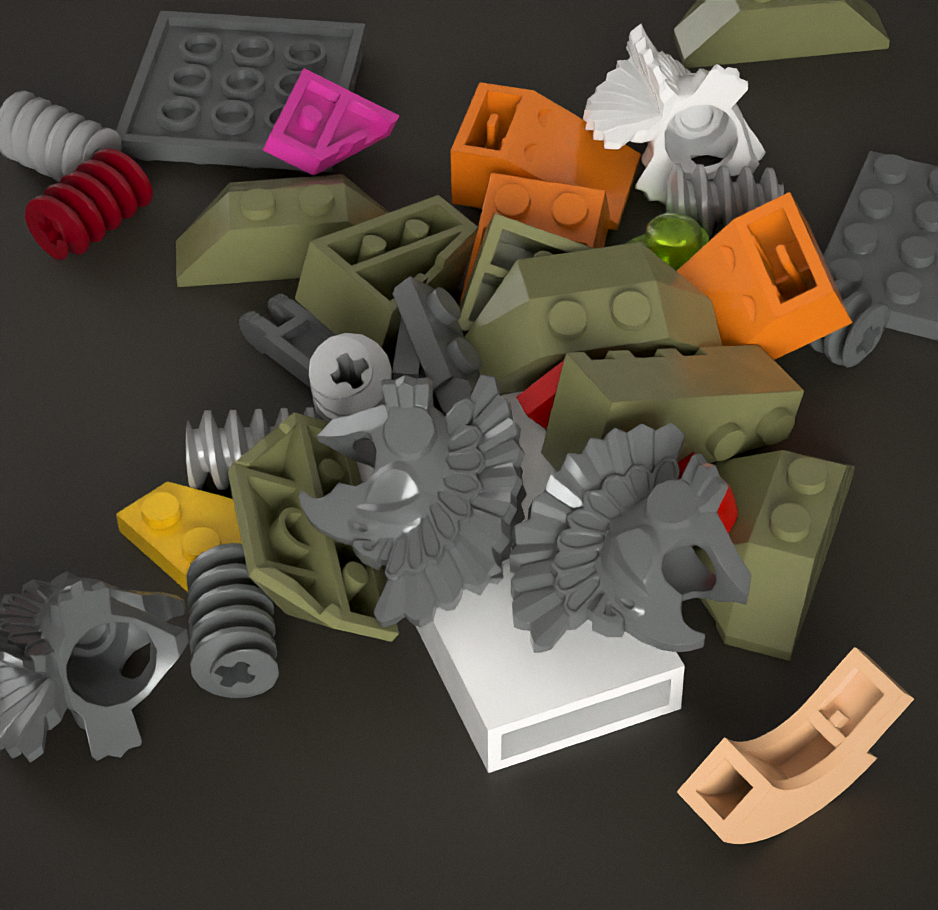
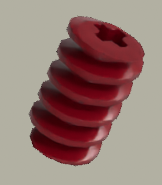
[25,148,153,260]

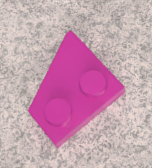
[263,68,399,175]

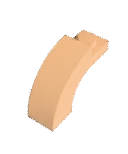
[677,647,914,844]

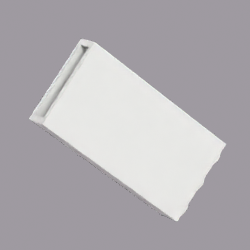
[357,391,685,773]

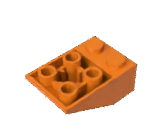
[451,82,641,230]
[459,173,610,307]
[677,192,853,360]

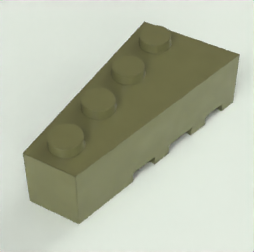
[541,345,804,472]

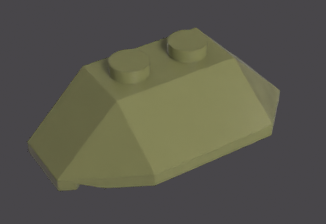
[673,0,890,68]
[176,174,390,287]
[465,242,722,395]
[228,412,399,642]
[692,450,855,661]

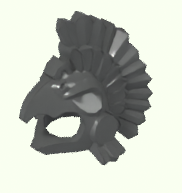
[299,375,527,628]
[509,423,751,653]
[0,571,189,763]

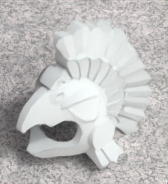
[583,24,766,205]

